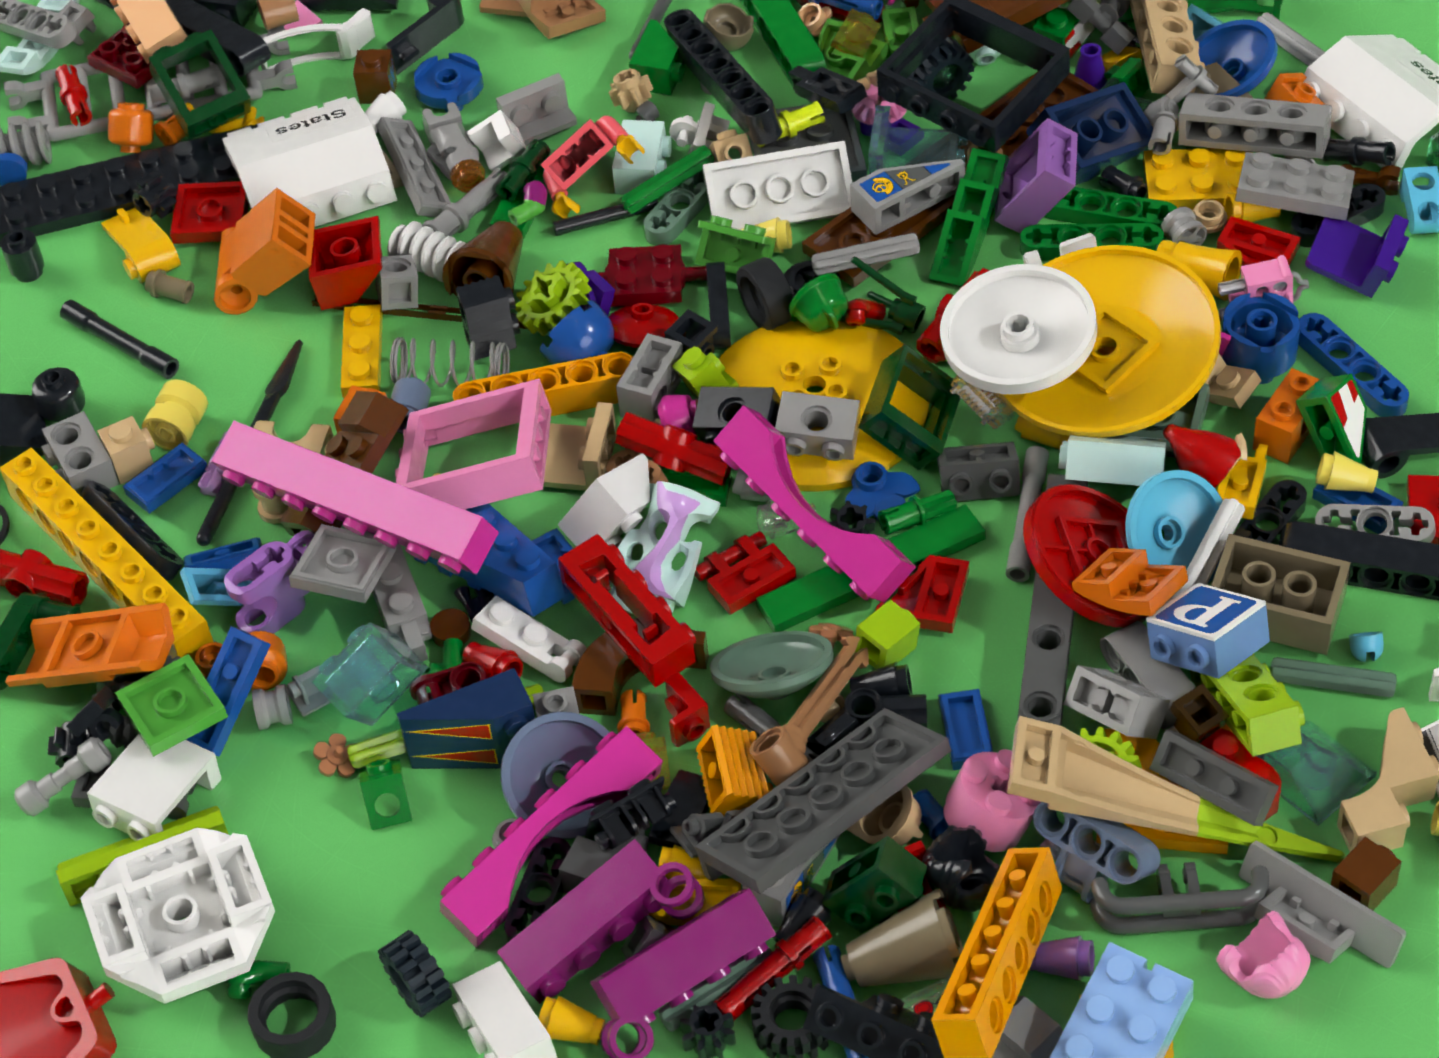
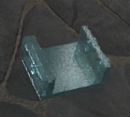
[868,105,968,174]

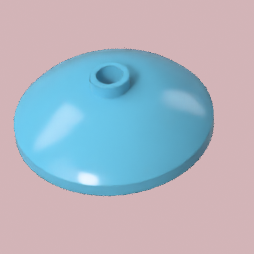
[1125,470,1223,584]

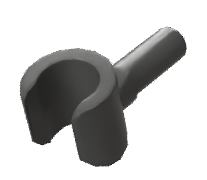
[636,101,659,121]

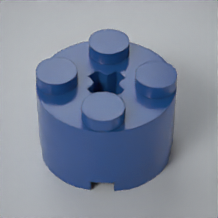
[1222,292,1300,384]

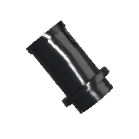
[1099,165,1147,198]

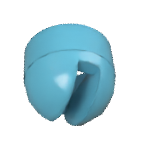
[1349,632,1384,662]

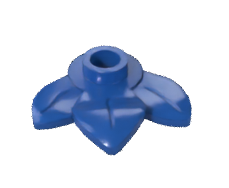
[845,462,920,521]

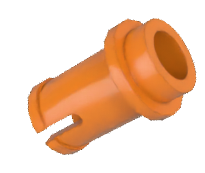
[617,689,650,741]

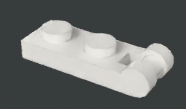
[471,595,587,683]

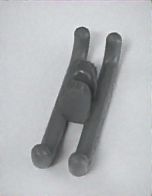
[1090,862,1270,934]

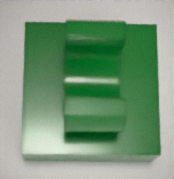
[1104,57,1150,101]

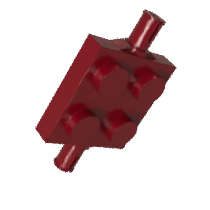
[597,244,707,307]

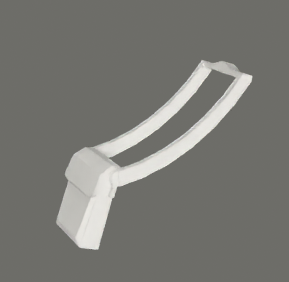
[261,8,375,70]

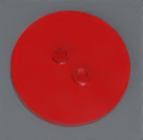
[1023,484,1148,628]

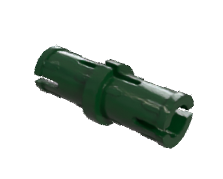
[496,139,550,202]

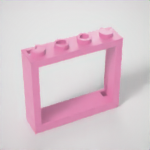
[395,378,552,510]

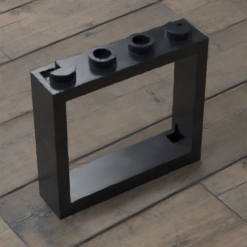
[876,0,1070,153]

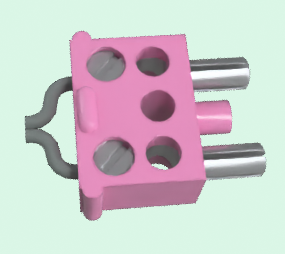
[1218,255,1309,321]

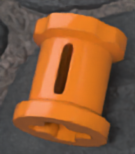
[154,107,191,146]

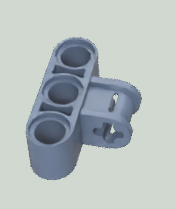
[1033,802,1161,904]

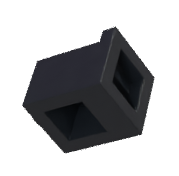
[664,309,718,355]

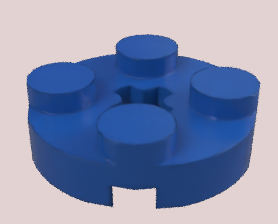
[414,53,484,113]

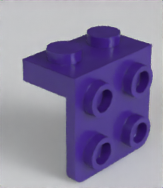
[1305,214,1409,298]

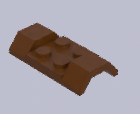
[280,391,409,536]

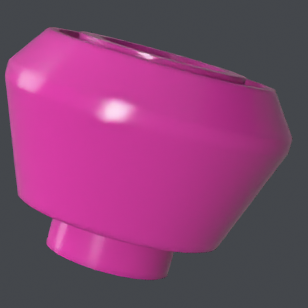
[657,395,698,434]

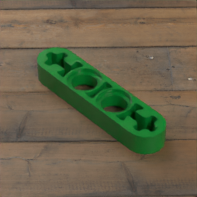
[1044,187,1177,237]
[1020,223,1164,261]

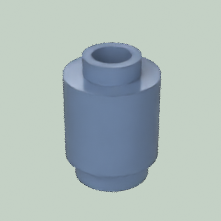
[391,377,431,434]

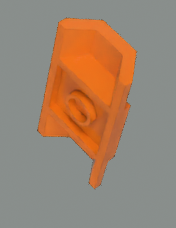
[5,603,174,688]

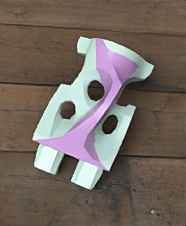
[609,481,721,614]

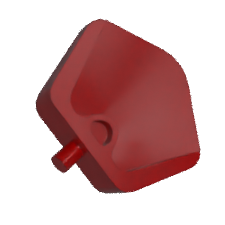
[0,958,117,1058]

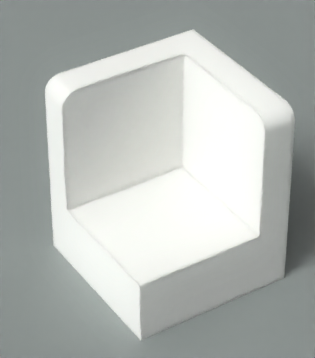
[467,110,526,172]

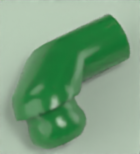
[421,638,463,688]
[226,960,291,999]

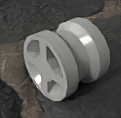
[1161,207,1207,246]
[252,684,293,730]

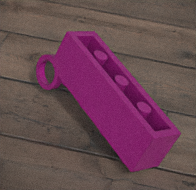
[497,839,705,1004]
[590,888,777,1058]

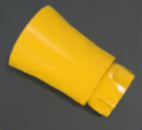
[1157,240,1242,301]

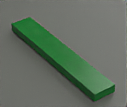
[756,504,986,632]

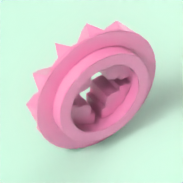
[852,84,907,126]

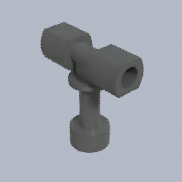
[1066,0,1135,55]

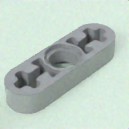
[1315,504,1436,543]

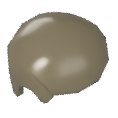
[703,3,754,51]

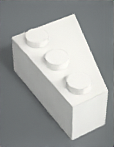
[452,961,558,1058]

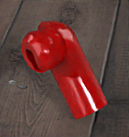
[845,298,886,326]

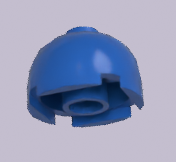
[540,300,614,364]

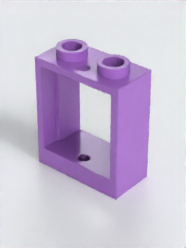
[994,118,1078,234]

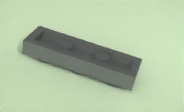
[1149,730,1279,826]

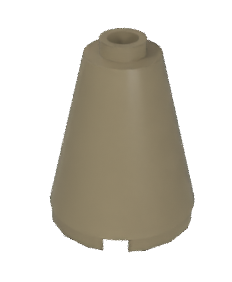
[841,889,963,987]

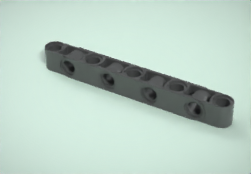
[1017,473,1088,726]

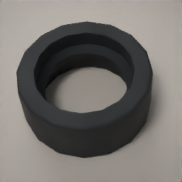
[736,257,793,330]
[248,972,336,1058]

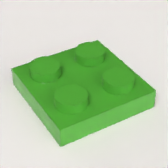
[115,654,228,757]

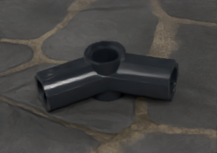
[807,687,927,755]

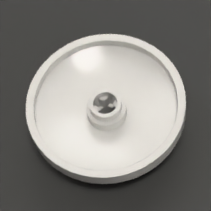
[940,264,1097,394]

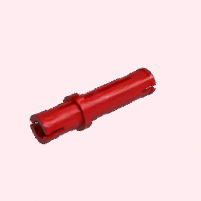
[713,915,832,1021]

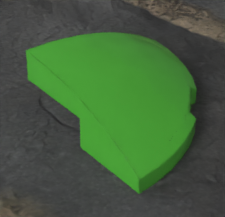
[818,18,890,81]

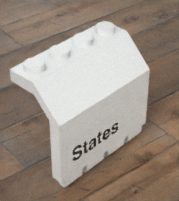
[1304,34,1439,169]
[222,96,397,227]

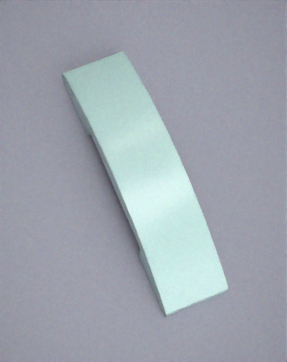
[0,0,80,75]

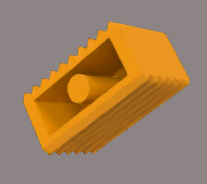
[696,724,774,816]

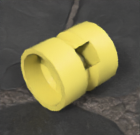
[142,379,209,451]

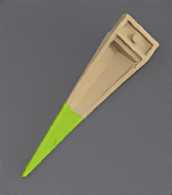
[1007,716,1346,862]

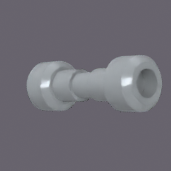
[14,737,112,816]

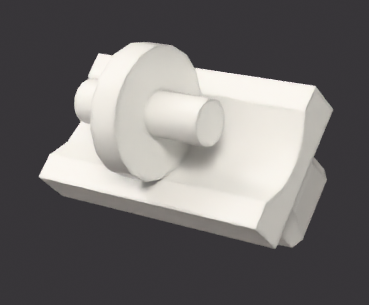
[669,101,730,154]

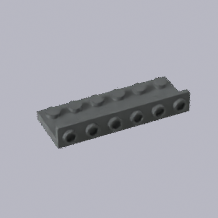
[695,708,951,894]

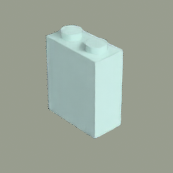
[1058,435,1167,486]

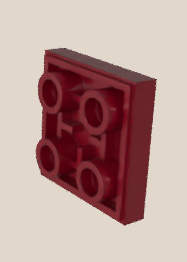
[87,23,153,89]

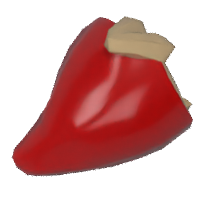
[1163,424,1248,489]

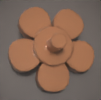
[808,623,854,648]
[313,733,356,778]

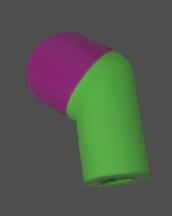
[508,180,548,227]

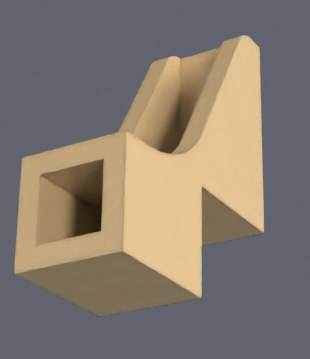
[1337,707,1439,852]

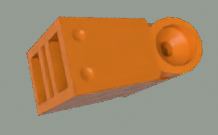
[214,188,316,315]

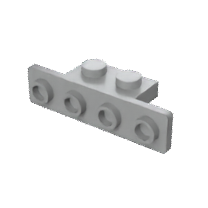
[1239,841,1406,968]

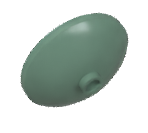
[710,631,834,700]

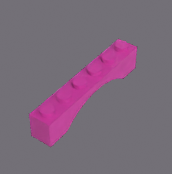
[713,405,916,603]
[440,725,663,948]

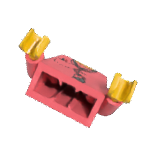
[540,115,645,219]

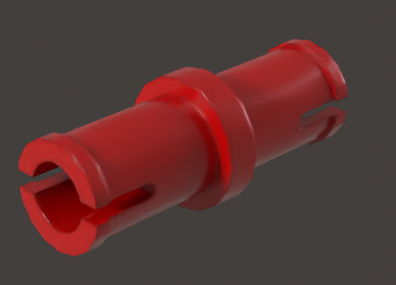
[55,64,92,126]

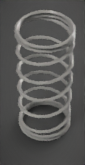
[390,337,510,387]

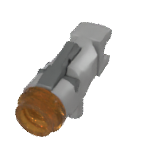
[422,102,485,193]

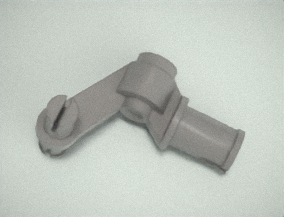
[1144,54,1219,155]

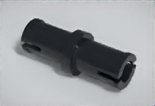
[1322,137,1396,166]

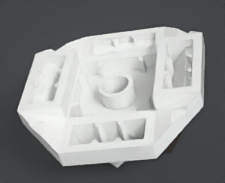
[80,828,275,1004]

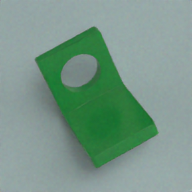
[359,759,412,830]

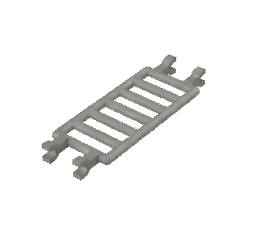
[3,26,297,142]

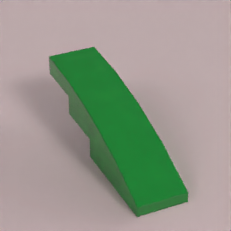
[928,148,1009,287]

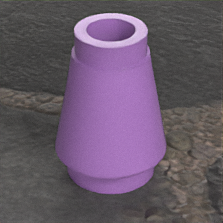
[1029,936,1095,981]

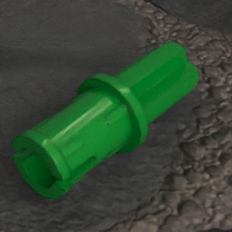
[878,490,957,535]

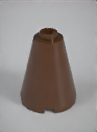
[442,221,523,297]

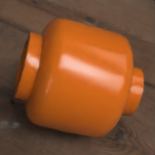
[108,102,154,153]
[249,631,288,691]

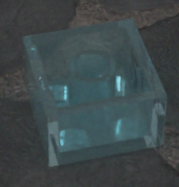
[312,622,428,726]

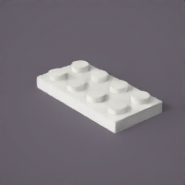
[702,140,852,229]

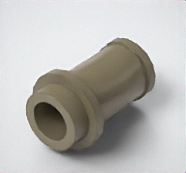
[145,269,194,304]

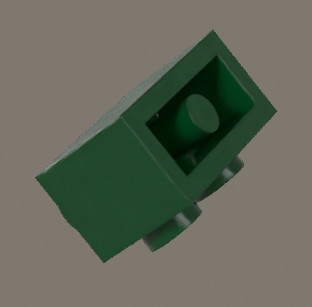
[822,836,927,933]

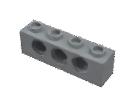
[1178,92,1332,159]

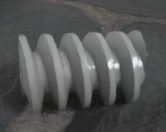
[0,121,52,165]

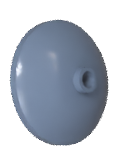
[500,712,610,839]

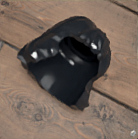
[922,825,1000,913]

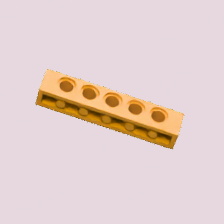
[931,847,1062,1058]

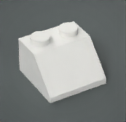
[558,453,650,548]

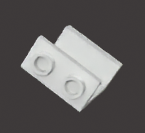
[87,734,222,841]

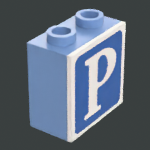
[1146,583,1270,679]

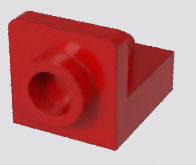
[665,672,710,747]

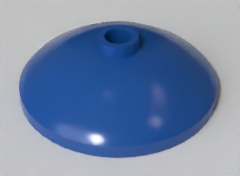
[1194,19,1278,97]

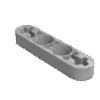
[0,0,77,49]

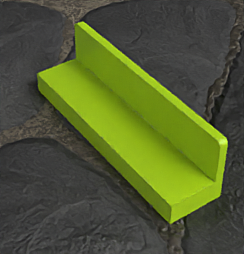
[56,806,228,907]

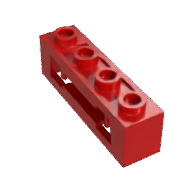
[558,534,696,688]

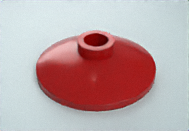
[609,303,679,348]

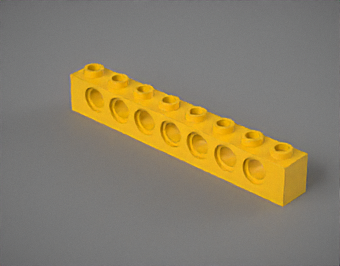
[0,447,214,662]

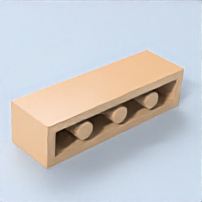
[109,0,188,64]

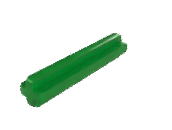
[621,145,715,214]

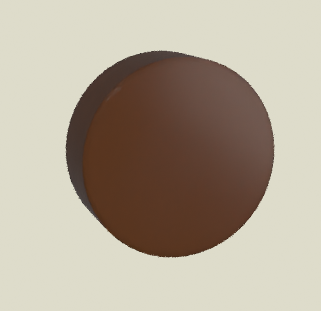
[430,608,472,648]

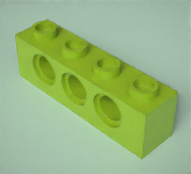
[1190,653,1305,757]

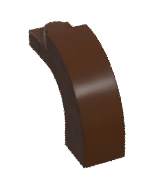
[572,618,709,716]

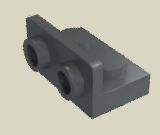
[937,442,1020,501]

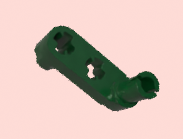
[0,592,82,690]

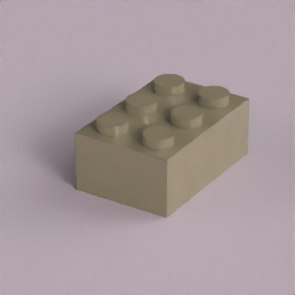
[1211,534,1351,655]

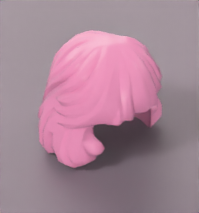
[1216,911,1311,999]

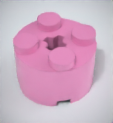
[943,749,1042,852]

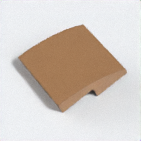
[517,0,606,39]

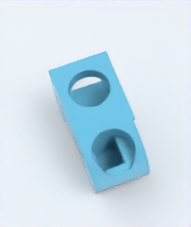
[1399,166,1439,234]

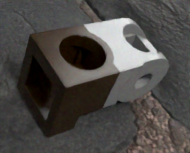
[1166,683,1229,744]

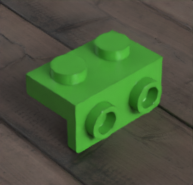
[695,215,777,274]

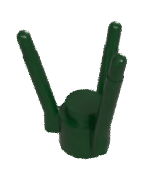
[839,256,926,335]

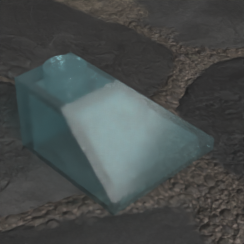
[1256,721,1377,826]

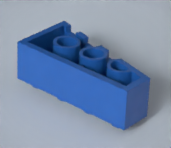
[414,504,566,617]

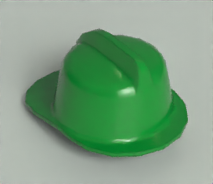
[789,273,848,332]

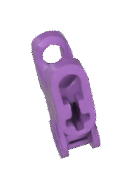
[224,530,315,633]

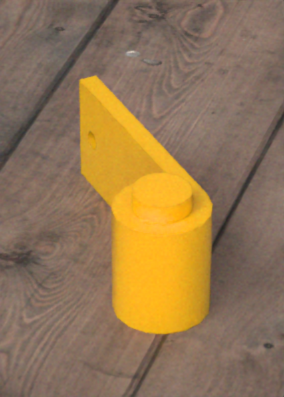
[101,207,181,284]

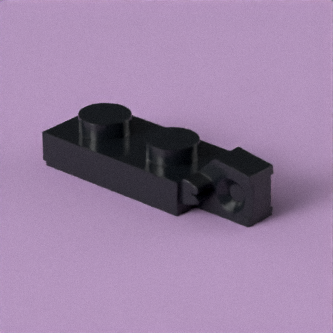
[788,66,867,114]

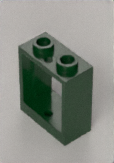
[149,29,251,140]
[858,344,964,470]

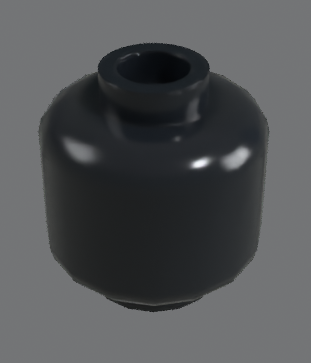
[32,367,85,422]

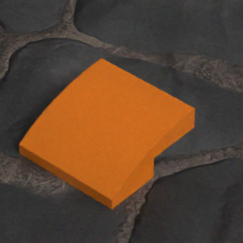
[1071,548,1188,616]

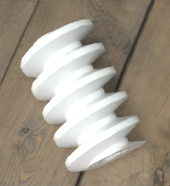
[387,221,466,282]

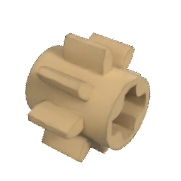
[608,69,653,112]

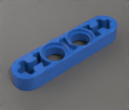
[1299,313,1409,417]

